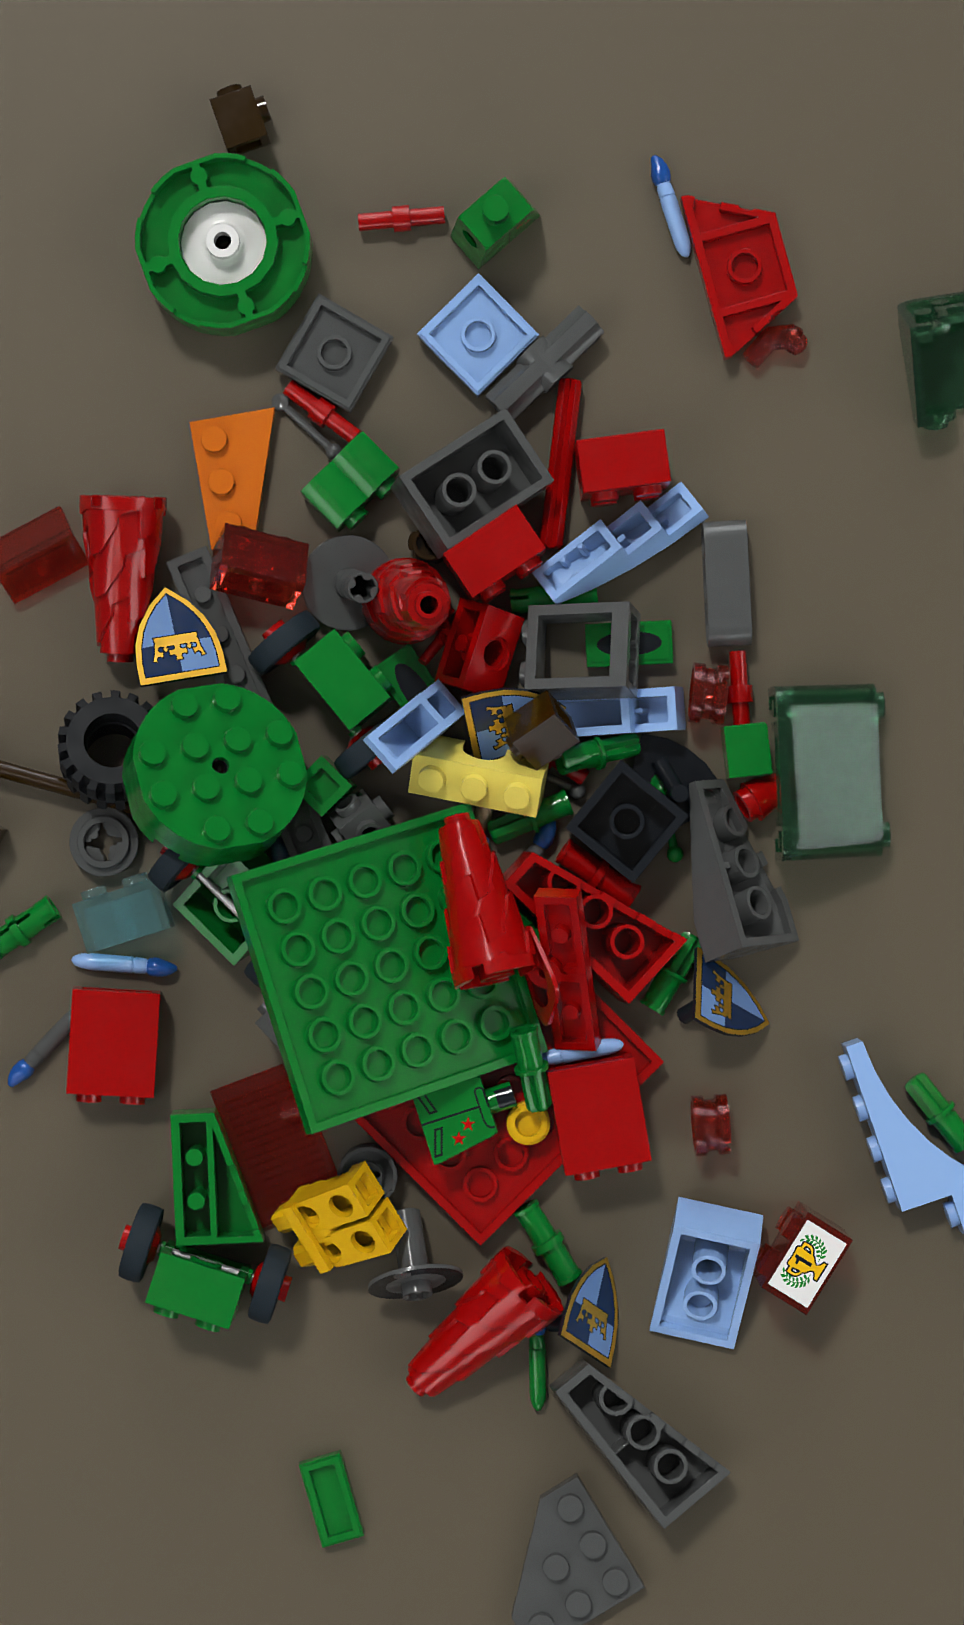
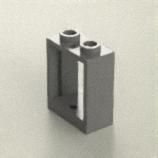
[519,601,641,700]

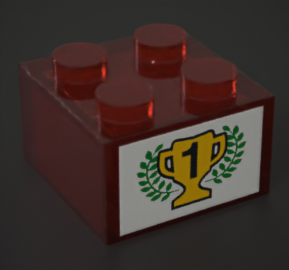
[754,1201,853,1315]

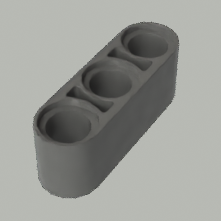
[701,520,752,647]

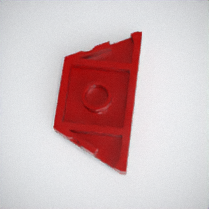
[680,195,798,360]

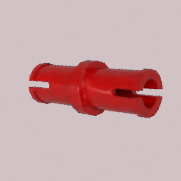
[554,839,642,907]

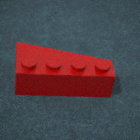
[503,851,688,1004]

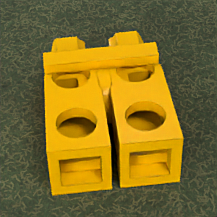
[271,1161,407,1274]

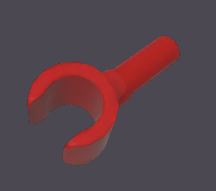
[418,609,455,666]

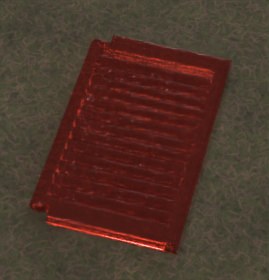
[210,1064,337,1228]

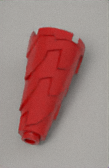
[79,495,167,663]
[362,557,451,644]
[438,812,541,990]
[406,1246,564,1397]

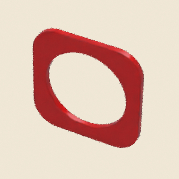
[524,926,559,1026]

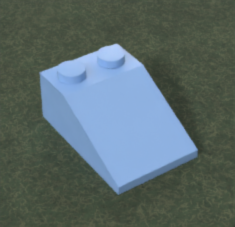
[649,1197,763,1349]

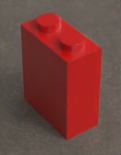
[66,986,161,1105]
[546,1053,652,1181]

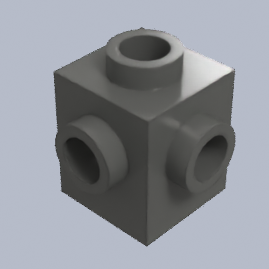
[328,788,395,842]

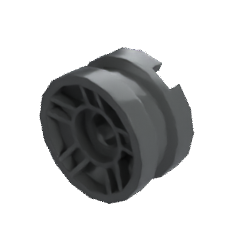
[337,1143,398,1199]

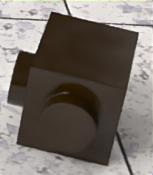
[209,84,272,155]
[505,690,580,770]

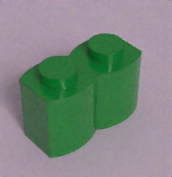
[301,431,400,532]

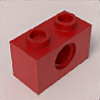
[434,598,525,694]

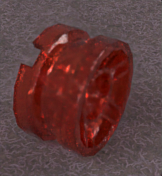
[688,662,730,725]
[690,1093,731,1156]

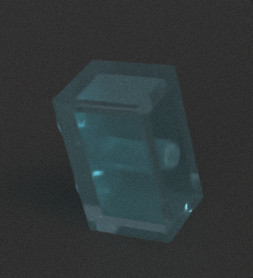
[72,872,175,954]

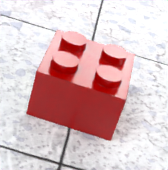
[574,428,671,507]
[443,504,546,604]

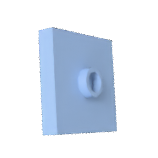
[417,273,539,397]

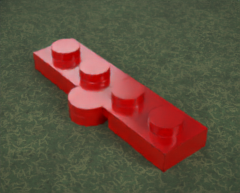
[528,888,601,1051]

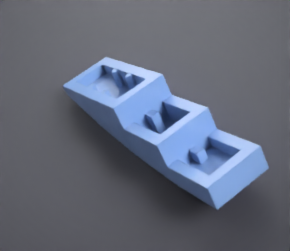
[532,482,709,604]

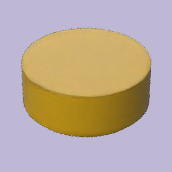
[506,1100,550,1145]

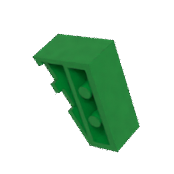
[170,1108,265,1246]

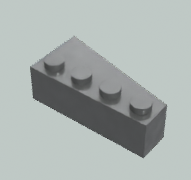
[549,1358,731,1529]

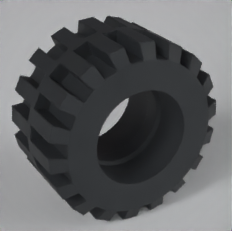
[57,690,153,810]

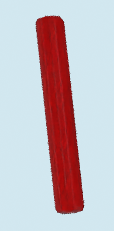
[540,378,582,549]

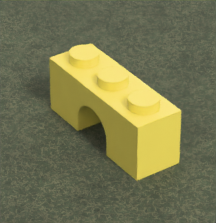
[408,736,549,818]

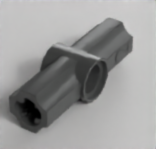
[485,305,604,420]

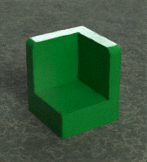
[720,722,773,779]
[303,755,357,817]

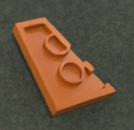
[189,407,276,551]

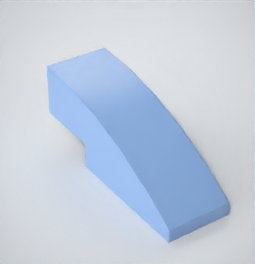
[363,679,464,774]
[557,686,686,737]

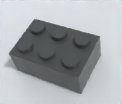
[390,408,554,560]

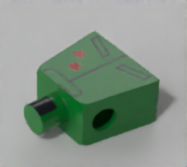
[450,177,540,270]
[413,1075,517,1165]

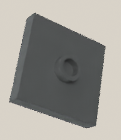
[275,293,394,414]

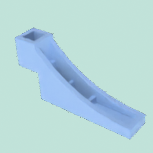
[838,1038,964,1234]

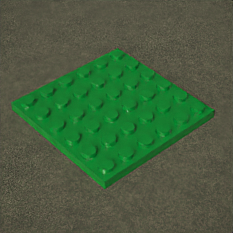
[226,804,548,1135]

